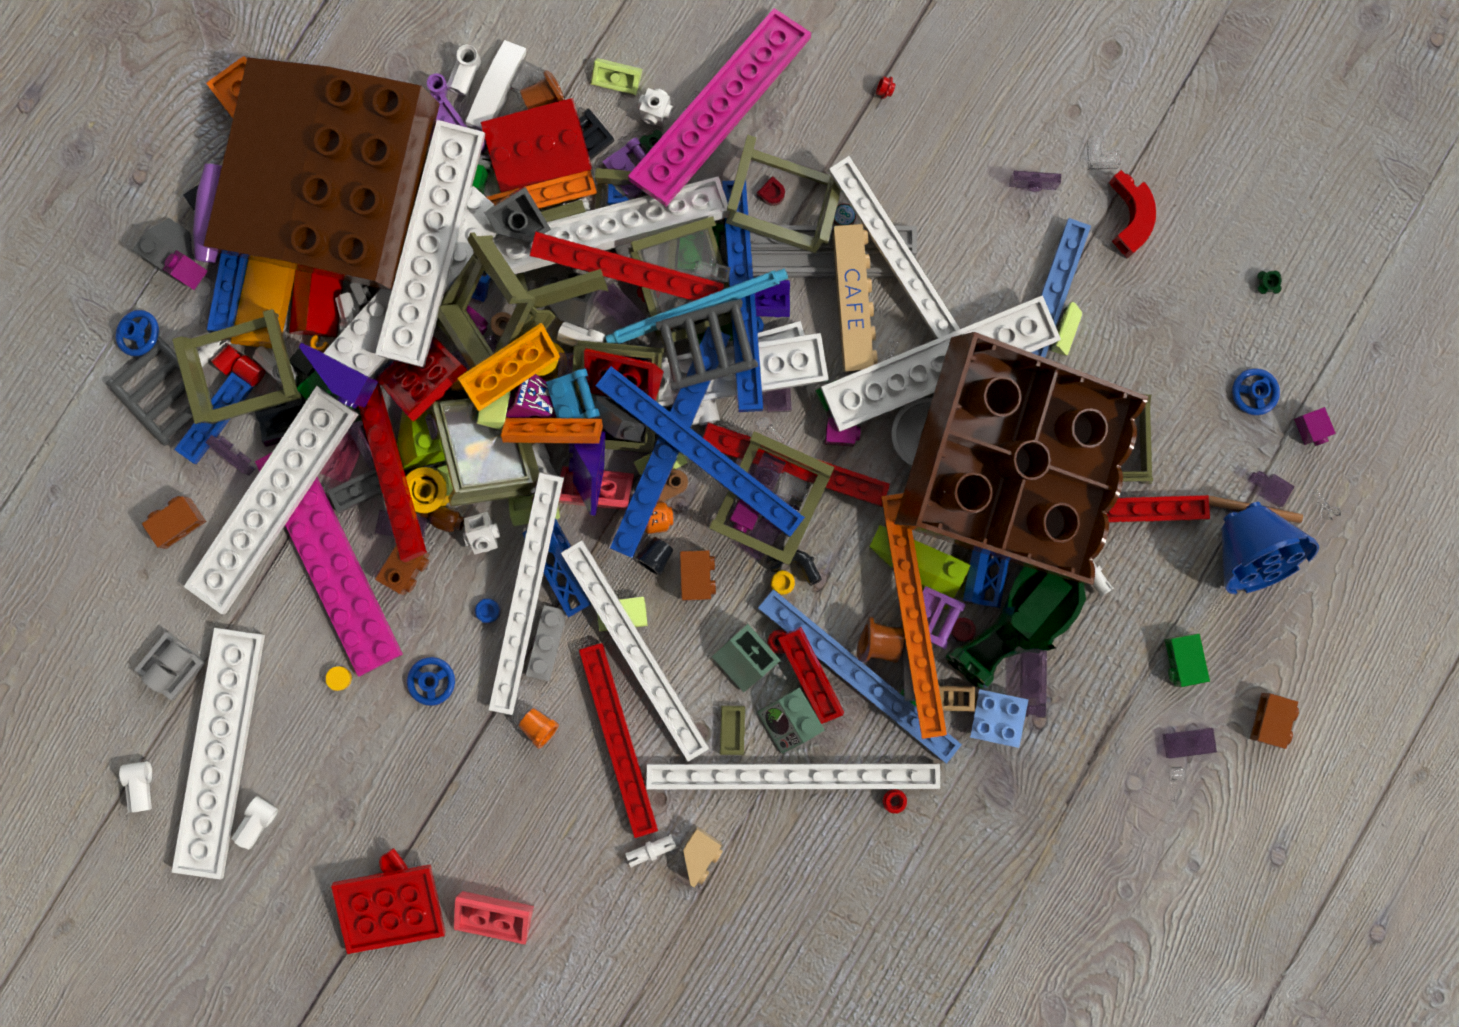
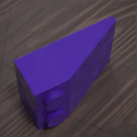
[299,343,378,409]
[569,431,606,516]

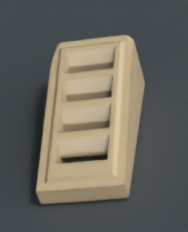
[939,686,977,711]

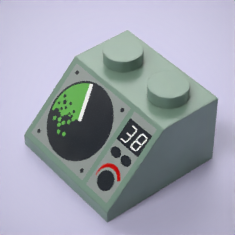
[757,687,825,754]

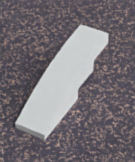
[466,40,526,131]

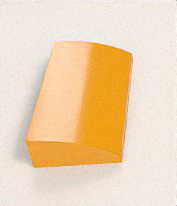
[231,260,296,349]
[458,323,560,411]

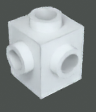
[637,88,673,128]
[463,512,500,555]

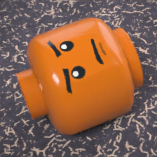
[645,501,673,534]

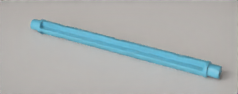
[606,268,788,344]

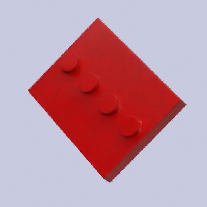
[481,98,592,193]
[376,336,467,422]
[331,864,446,954]

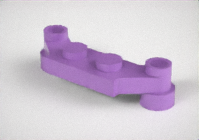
[427,73,488,153]

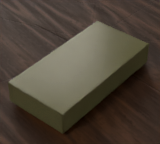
[720,705,745,755]

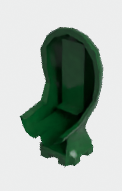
[944,566,1086,689]

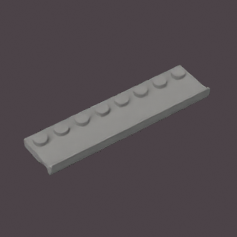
[727,225,917,278]

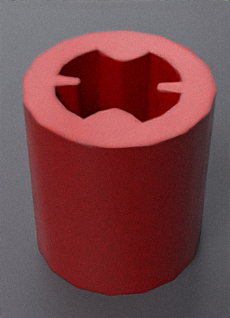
[211,343,242,375]
[232,355,266,386]

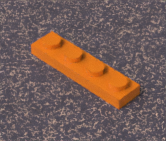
[501,418,603,443]

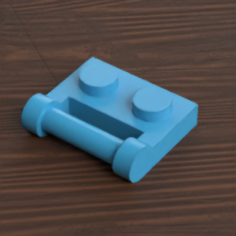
[546,369,600,419]

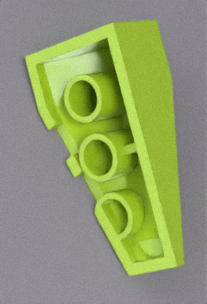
[397,400,445,471]
[869,525,970,610]

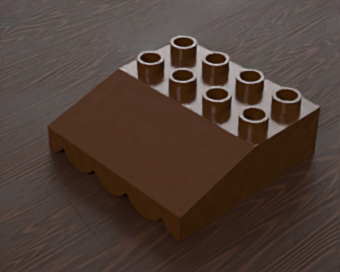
[203,57,440,291]
[894,332,1149,585]

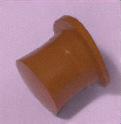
[520,70,565,109]
[856,616,904,663]

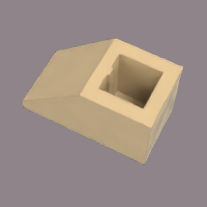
[683,826,723,888]

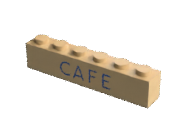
[832,224,878,372]

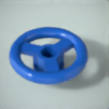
[116,310,159,356]
[1232,368,1280,415]
[407,657,455,706]

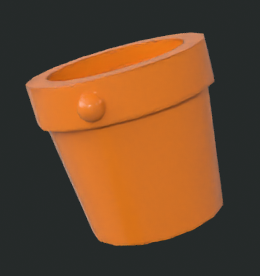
[519,708,559,749]

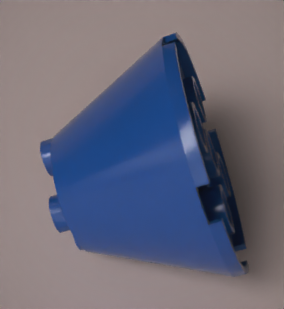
[1222,502,1319,594]

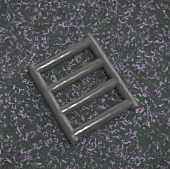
[656,299,758,390]
[106,336,214,446]

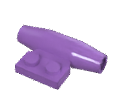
[193,164,222,263]

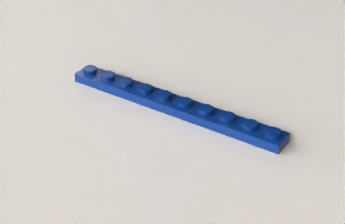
[722,180,763,412]
[610,326,730,558]
[595,367,805,537]

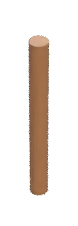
[1209,496,1303,523]

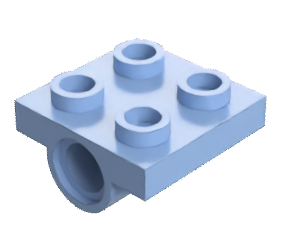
[970,689,1029,748]

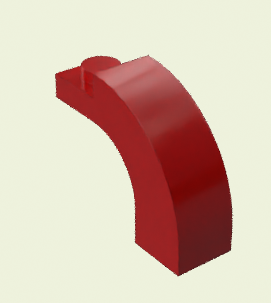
[1108,170,1156,259]

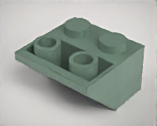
[712,624,781,692]

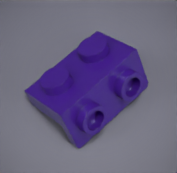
[755,280,790,317]

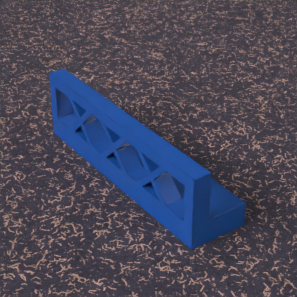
[522,518,592,618]
[963,550,1009,608]

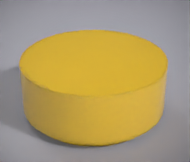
[771,571,795,595]
[326,666,352,691]

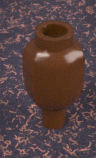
[420,507,464,532]

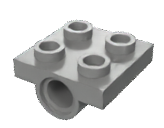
[134,632,206,701]

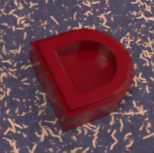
[757,176,785,206]

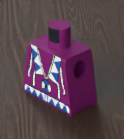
[506,374,557,418]

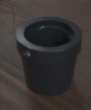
[635,537,673,576]

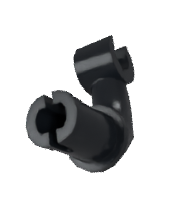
[766,550,822,586]

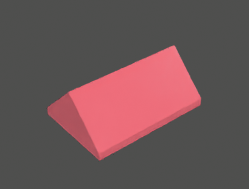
[559,466,634,510]
[454,891,534,945]

